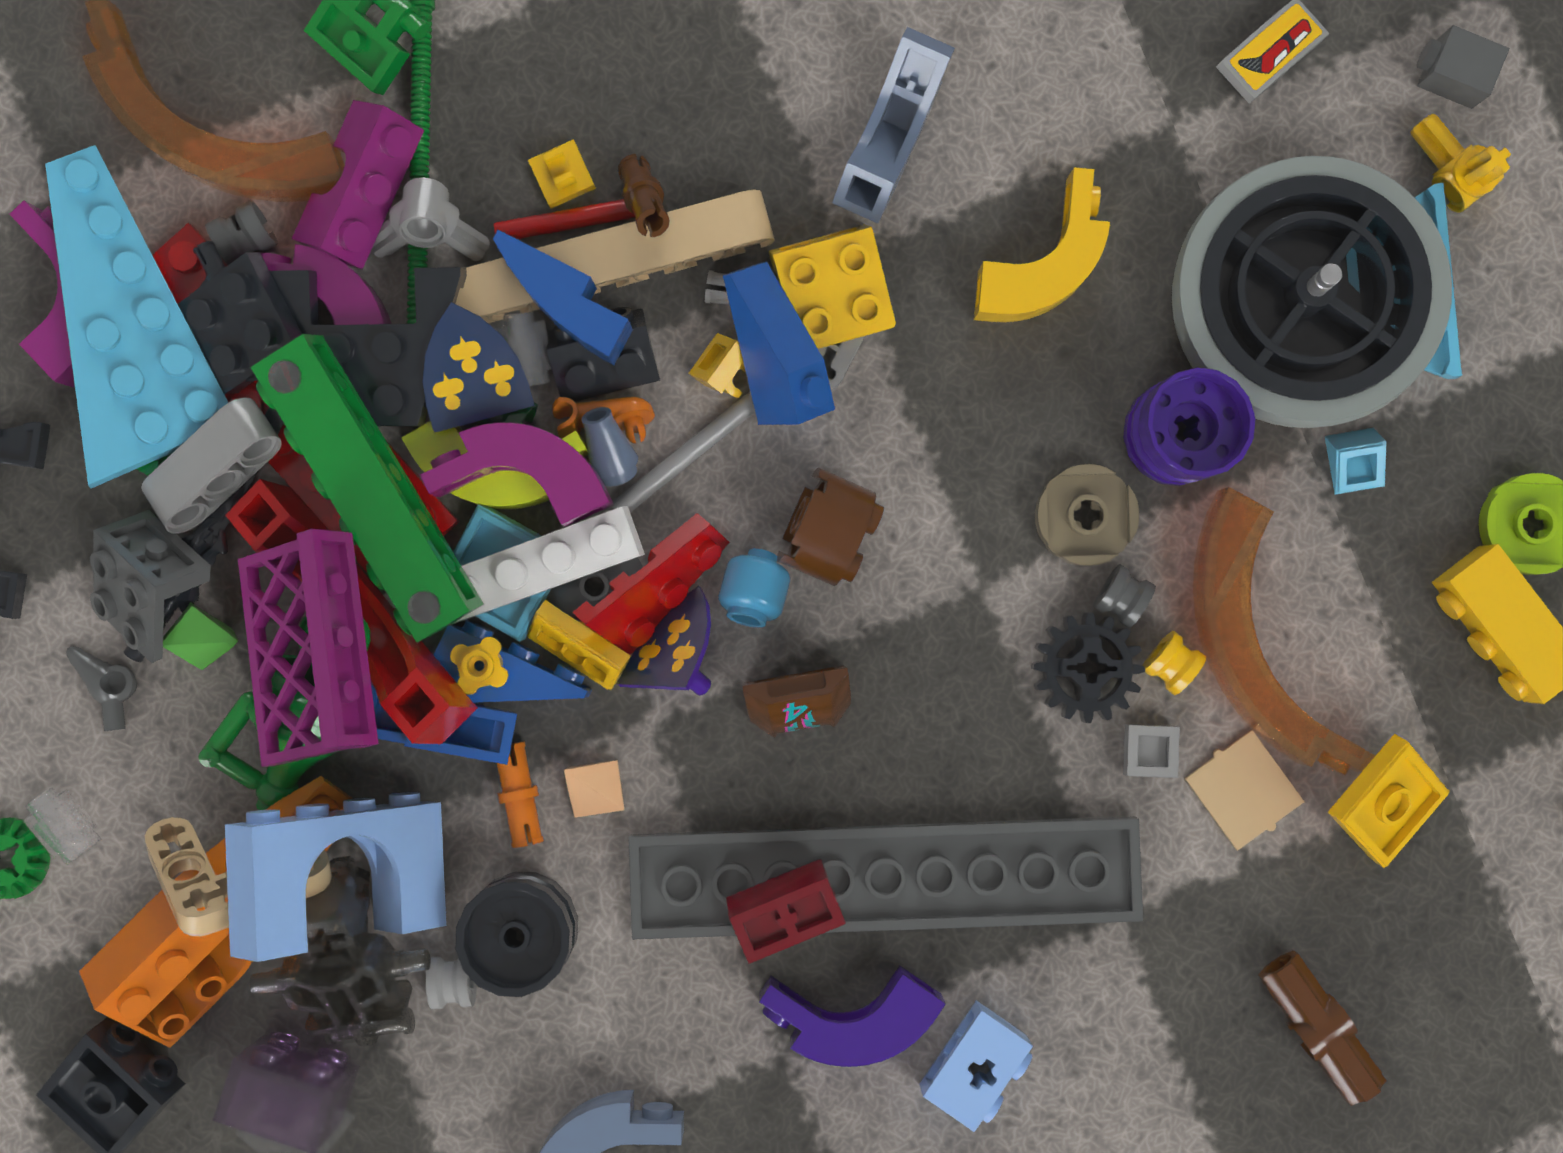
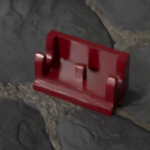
[726,858,846,964]

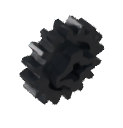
[1031,613,1145,723]

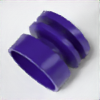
[1123,367,1256,486]

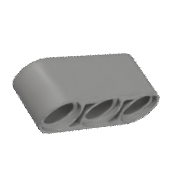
[141,398,281,534]

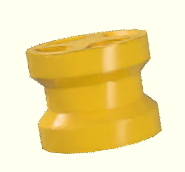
[1142,631,1207,695]

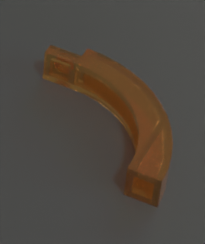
[82,0,345,202]
[1193,487,1376,776]

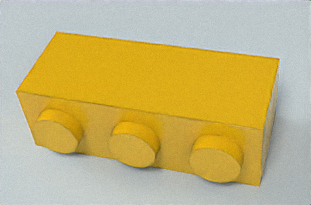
[1432,544,1563,704]

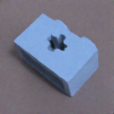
[919,1000,1033,1132]

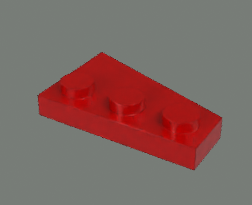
[572,513,730,655]

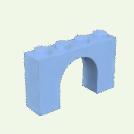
[225,792,447,962]

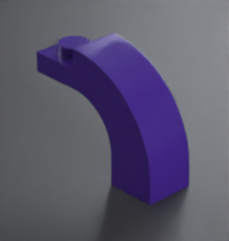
[759,965,946,1067]

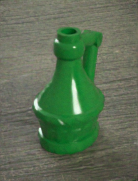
[198,655,337,810]

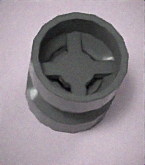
[205,199,278,265]

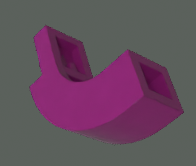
[9,200,75,388]
[261,244,392,325]
[420,423,614,527]

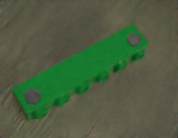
[250,334,484,643]

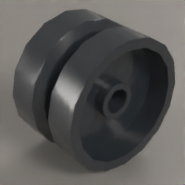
[455,872,578,997]

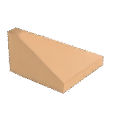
[564,760,625,818]

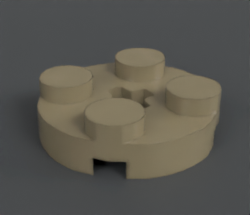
[1035,464,1139,566]

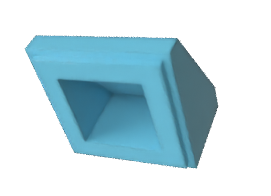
[1325,428,1386,494]

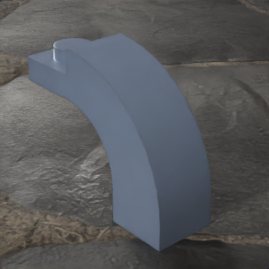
[832,27,955,223]
[539,1090,684,1153]

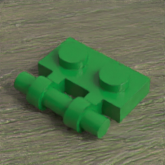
[303,0,430,95]

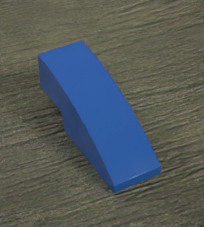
[493,230,633,366]
[371,683,518,765]

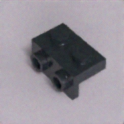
[546,307,660,402]

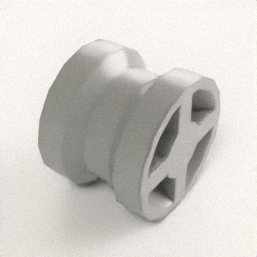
[426,957,477,1010]

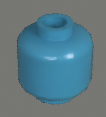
[718,548,790,628]

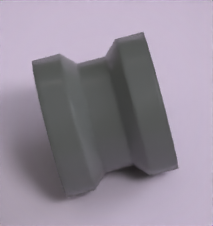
[1093,564,1156,628]

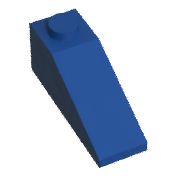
[723,262,835,425]

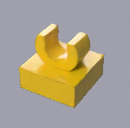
[528,139,596,209]
[688,333,746,398]

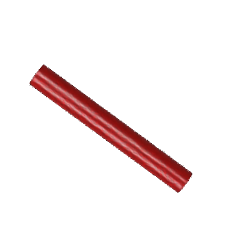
[494,199,635,239]

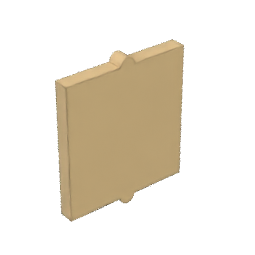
[1184,730,1304,851]

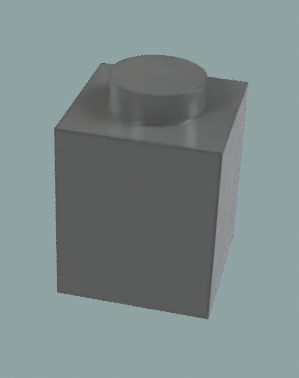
[1417,25,1510,109]

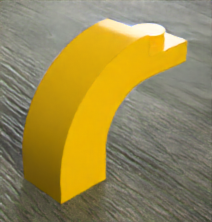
[974,167,1110,322]

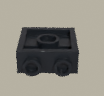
[36,1017,186,1153]

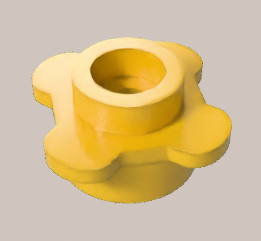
[450,637,509,695]

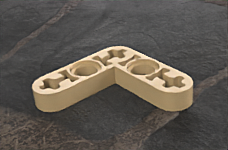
[145,817,332,936]

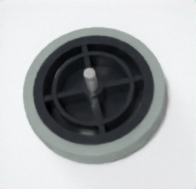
[1172,156,1452,428]

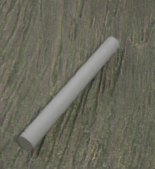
[612,391,755,513]

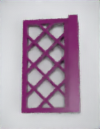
[238,529,379,767]

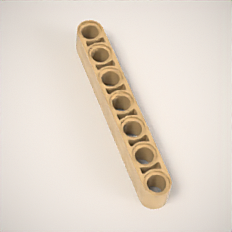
[456,190,775,323]

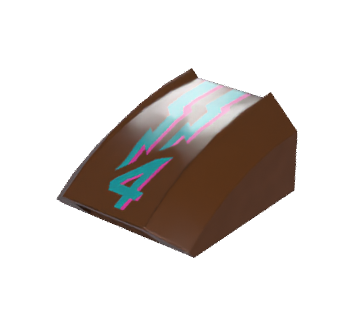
[743,665,851,738]

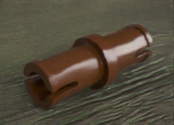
[618,154,670,237]

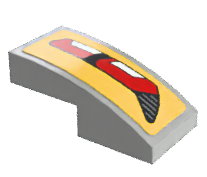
[1216,0,1329,104]

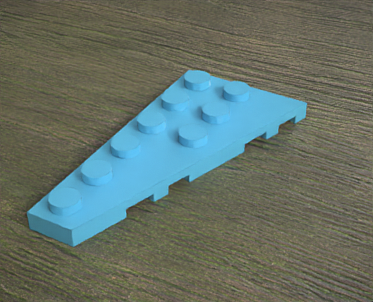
[45,145,228,489]

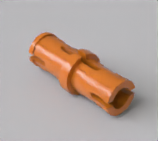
[497,741,544,848]

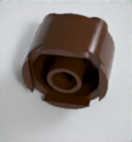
[777,467,884,586]

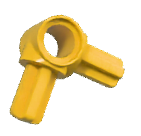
[1411,114,1511,213]

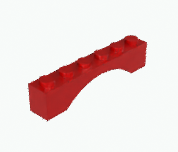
[225,479,477,744]

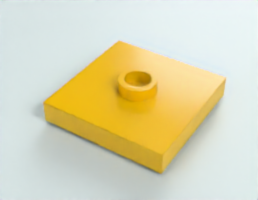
[1328,734,1450,868]

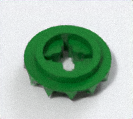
[0,817,50,899]

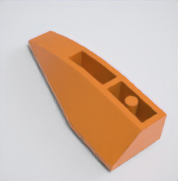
[79,776,353,1048]

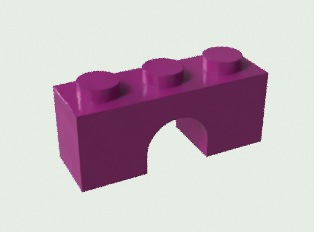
[292,100,424,270]

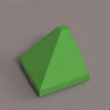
[163,603,238,670]

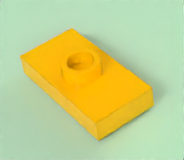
[527,600,631,690]

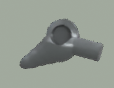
[66,646,137,731]

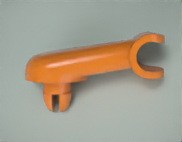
[552,397,655,444]

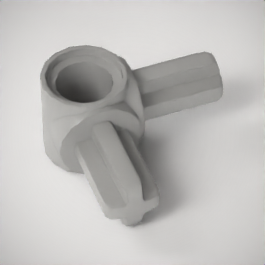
[372,177,490,261]

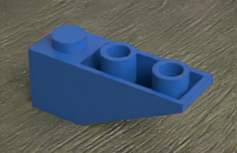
[434,620,593,703]

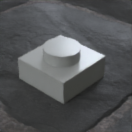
[1123,724,1180,778]

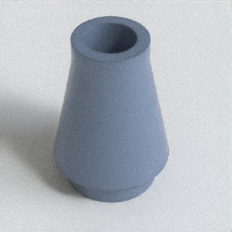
[582,407,638,487]

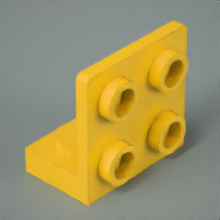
[769,224,896,349]

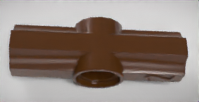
[1258,950,1387,1106]

